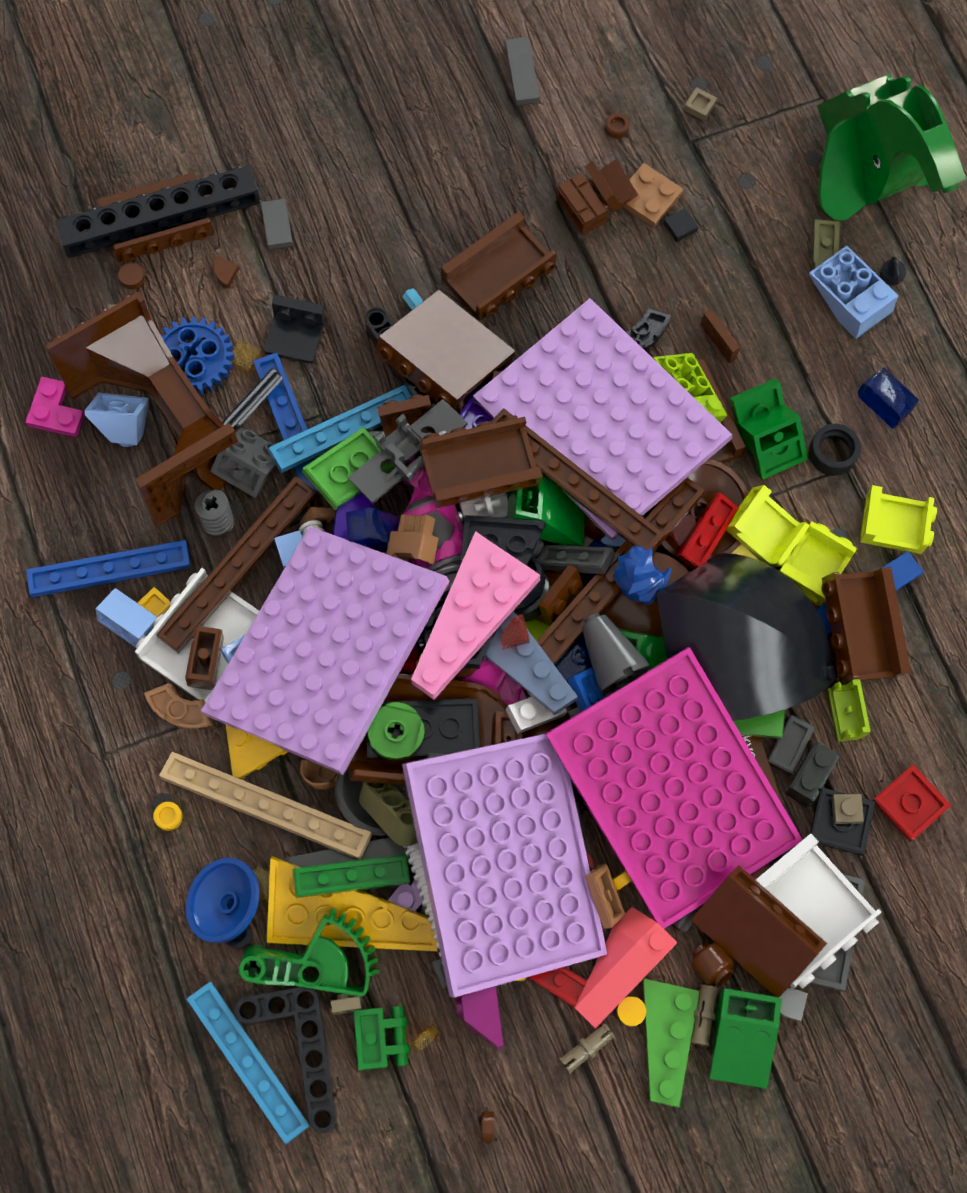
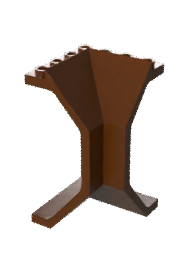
[45,292,238,527]

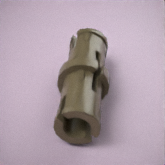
[691,985,719,1047]
[559,1023,615,1074]

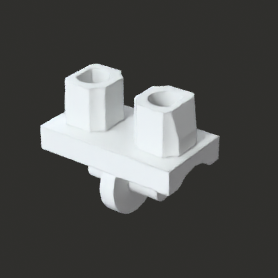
[459,493,508,519]

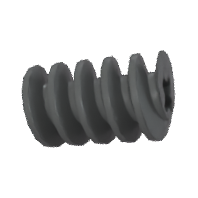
[195,489,234,536]

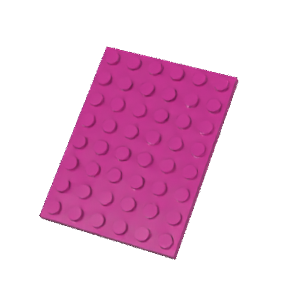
[545,647,803,929]

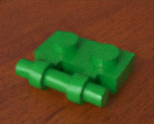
[354,1006,410,1071]

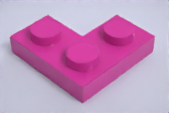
[25,376,85,438]

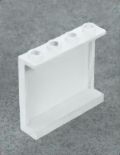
[135,568,259,703]
[756,834,881,990]

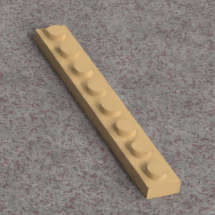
[159,752,372,860]

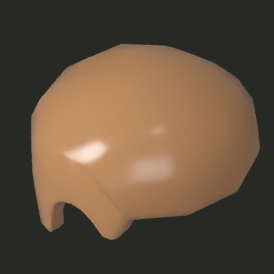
[300,759,339,791]

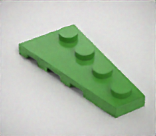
[643,978,700,1108]

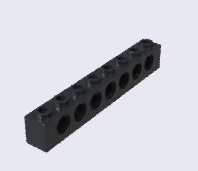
[55,165,260,259]

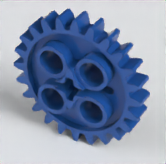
[160,316,235,396]

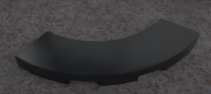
[626,308,671,350]

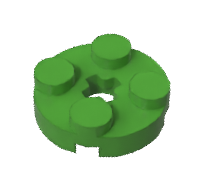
[367,702,424,760]

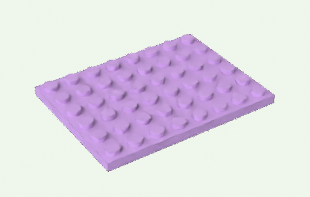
[473,299,732,542]
[201,526,450,775]
[402,734,607,997]

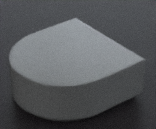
[779,988,808,1022]

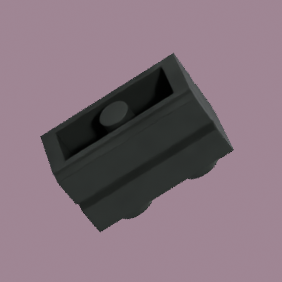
[784,742,840,808]

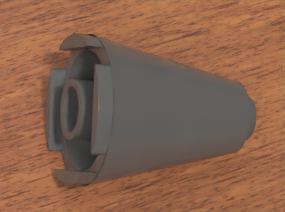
[582,613,650,693]

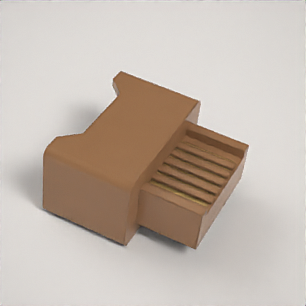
[386,514,439,565]

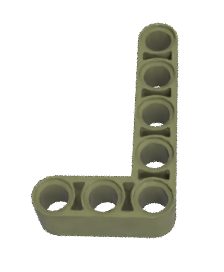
[359,782,418,846]

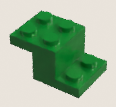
[730,378,808,480]

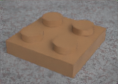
[623,163,684,228]

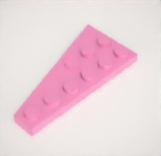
[411,531,540,699]

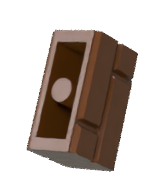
[556,173,609,235]
[185,626,224,690]

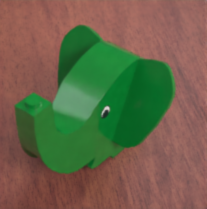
[817,74,966,221]

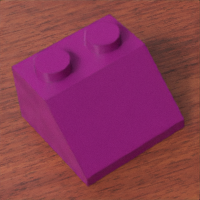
[455,986,504,1050]

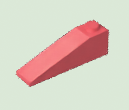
[574,907,677,1029]

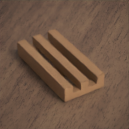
[585,864,625,928]

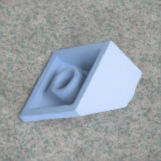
[85,392,149,447]

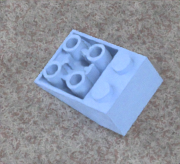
[809,246,898,339]

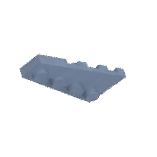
[485,611,578,715]

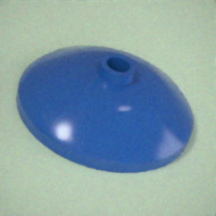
[186,858,259,943]

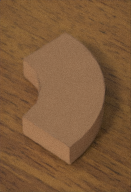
[144,683,213,729]

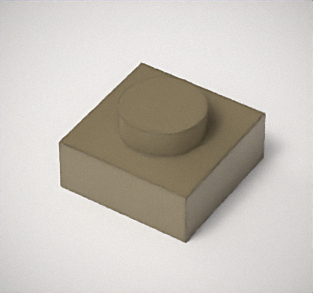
[684,87,717,121]
[832,794,864,824]
[331,994,362,1015]

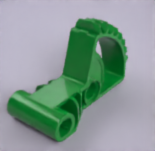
[239,907,379,996]

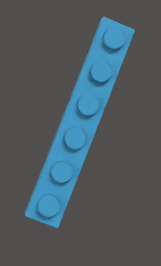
[268,385,412,473]
[187,981,310,1144]

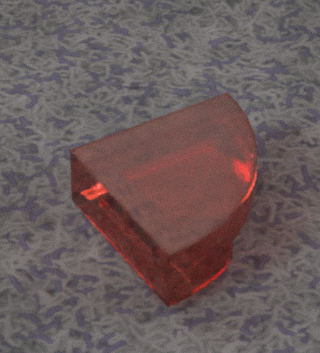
[502,614,530,649]

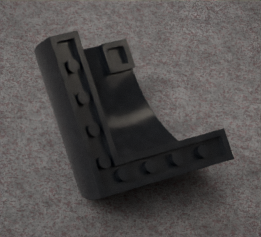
[656,553,837,721]

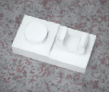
[506,697,567,734]

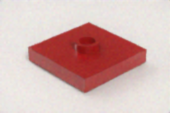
[872,764,952,842]

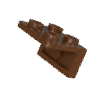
[377,395,435,459]
[535,565,585,626]

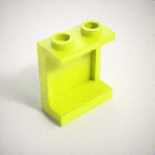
[726,485,810,567]
[860,485,937,554]
[780,521,857,607]

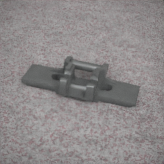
[348,399,468,504]

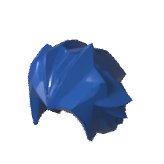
[613,546,672,605]

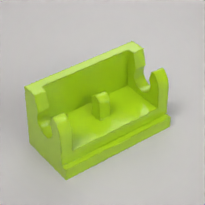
[827,679,871,742]

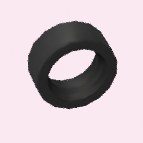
[809,423,861,476]

